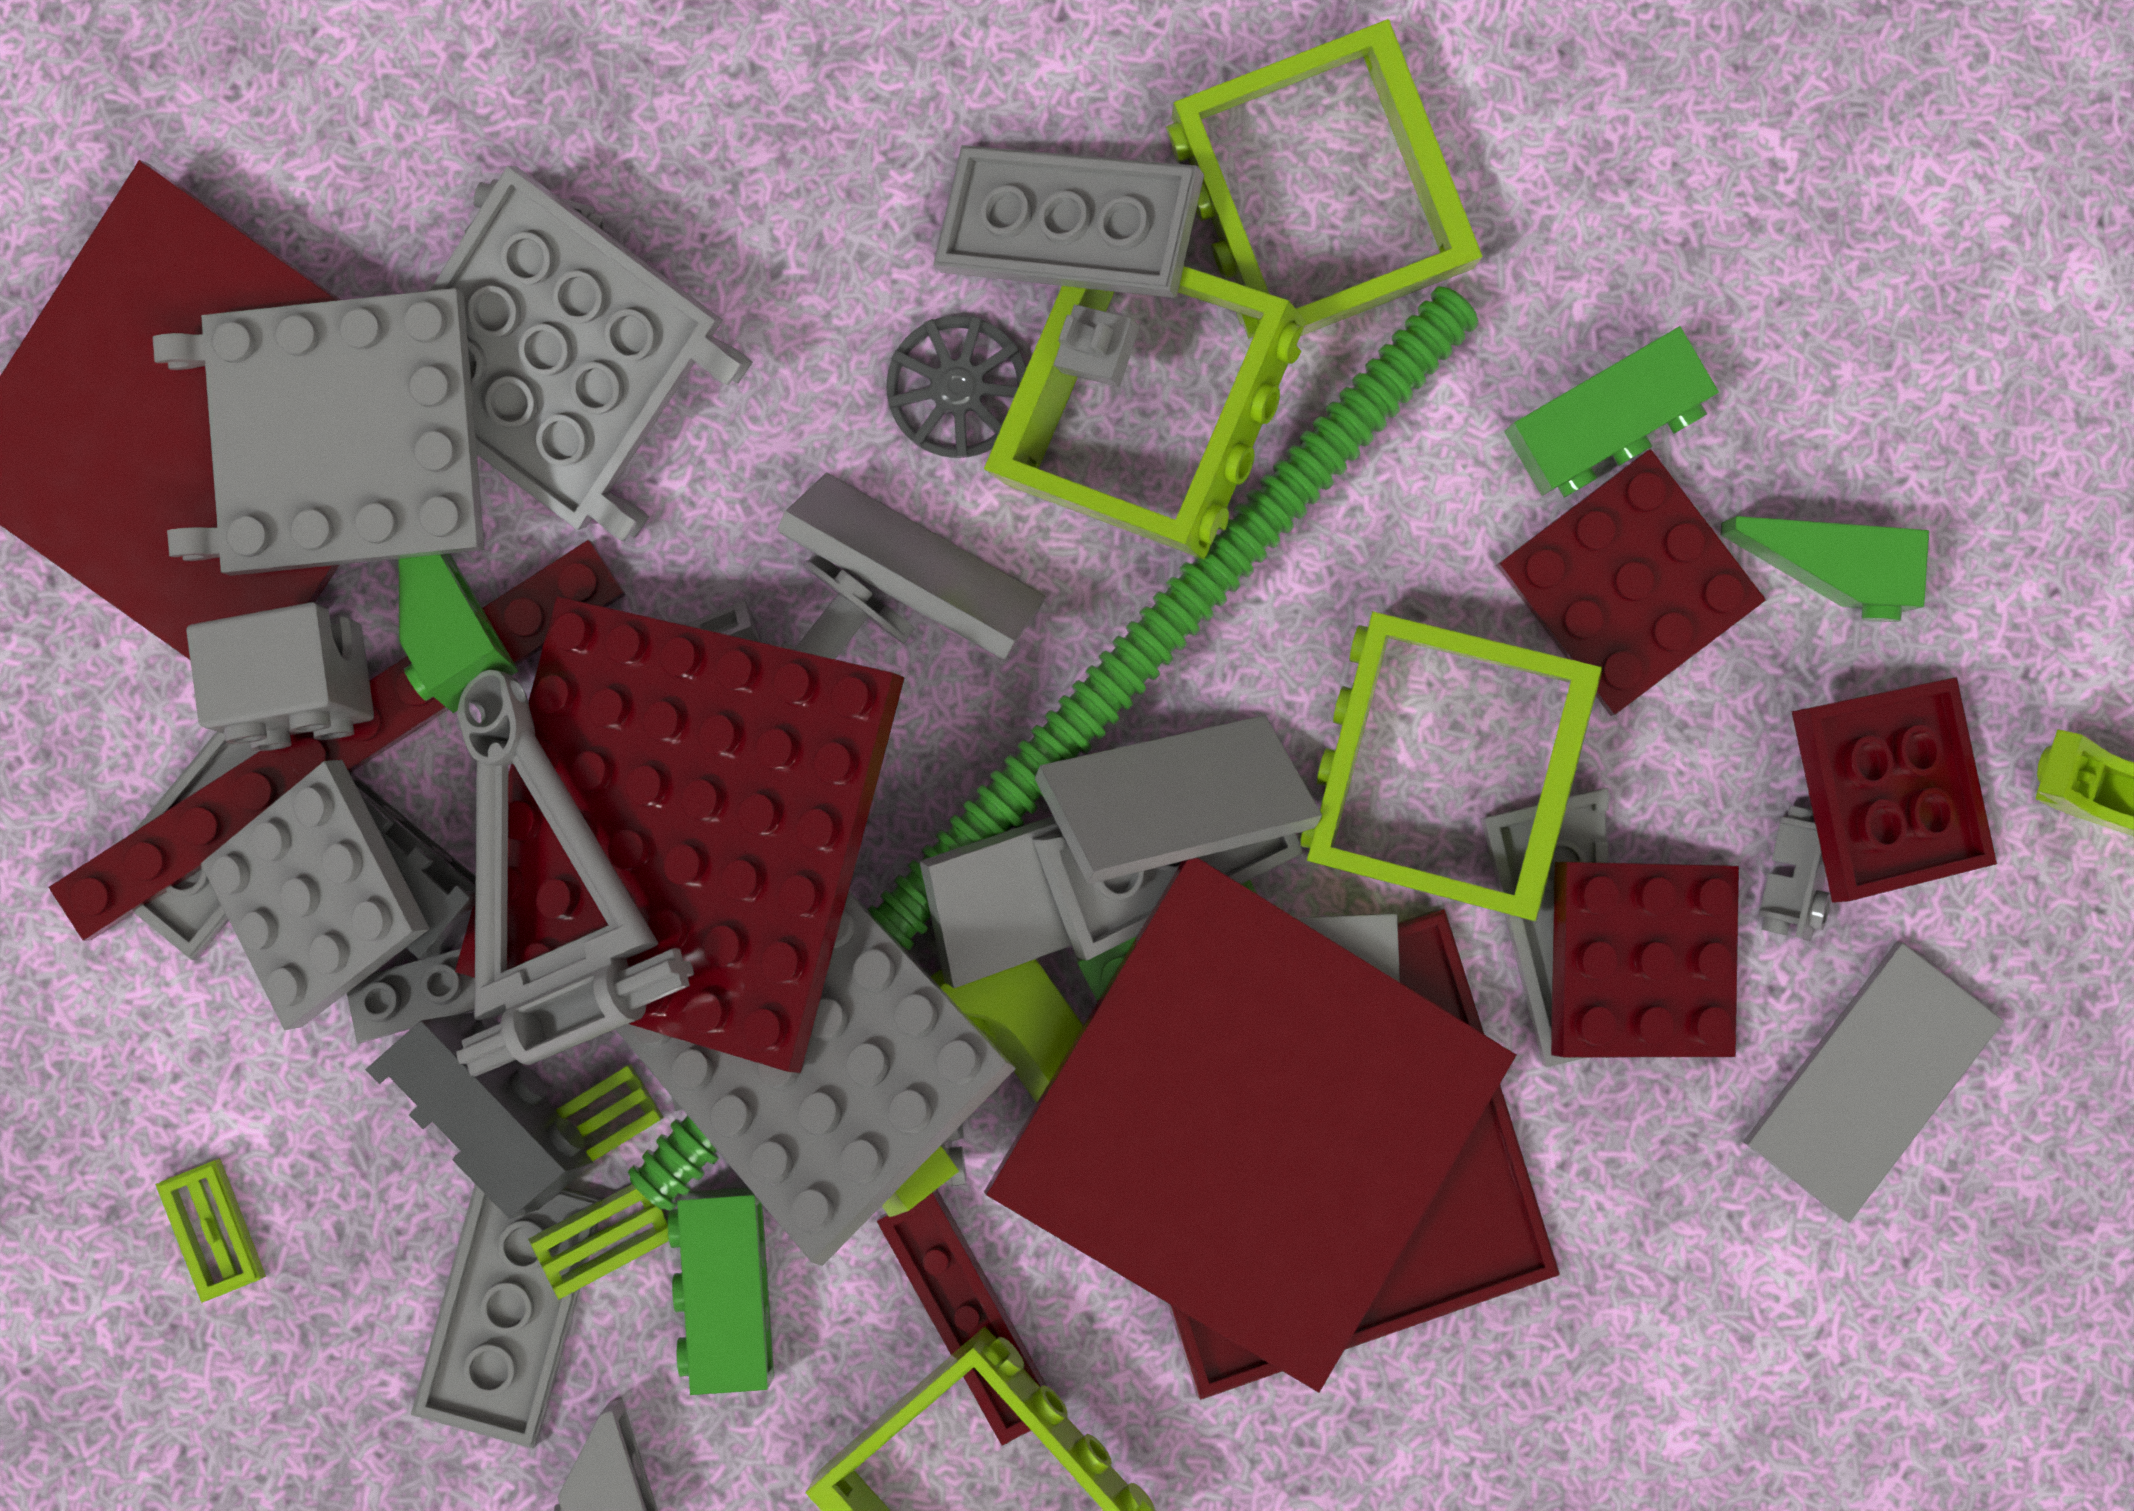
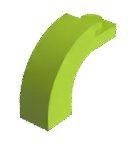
[2035,729,2134,836]

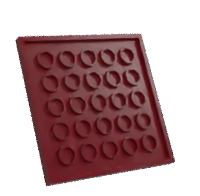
[455,596,905,1073]

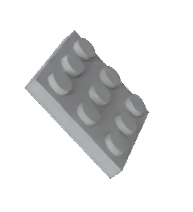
[201,760,430,1030]

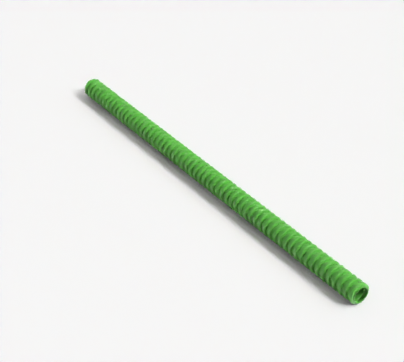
[628,286,1479,1211]

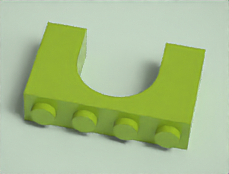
[882,959,1083,1218]

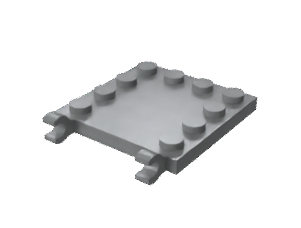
[429,166,753,541]
[153,288,485,576]

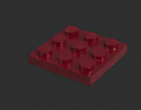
[1496,448,1766,716]
[1791,677,1997,903]
[1551,861,1739,1058]

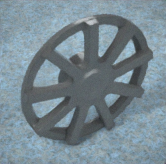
[886,316,1026,458]

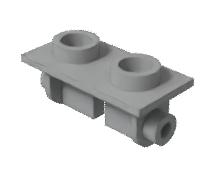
[1758,806,1831,941]
[347,948,475,1044]

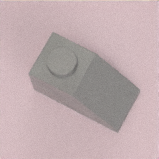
[554,1398,658,1511]

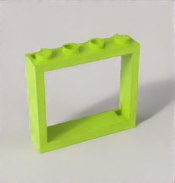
[1165,19,1483,339]
[984,266,1306,560]
[1300,611,1602,922]
[805,1326,1155,1511]

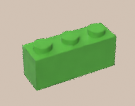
[1504,326,1719,498]
[668,1187,774,1395]

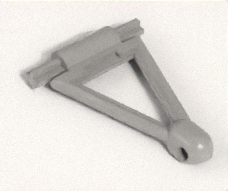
[456,670,694,1077]

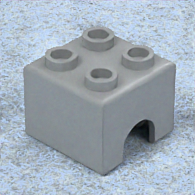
[186,602,374,751]

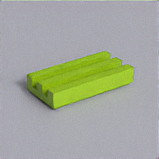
[556,1064,664,1161]
[155,1158,266,1303]
[528,1184,669,1300]

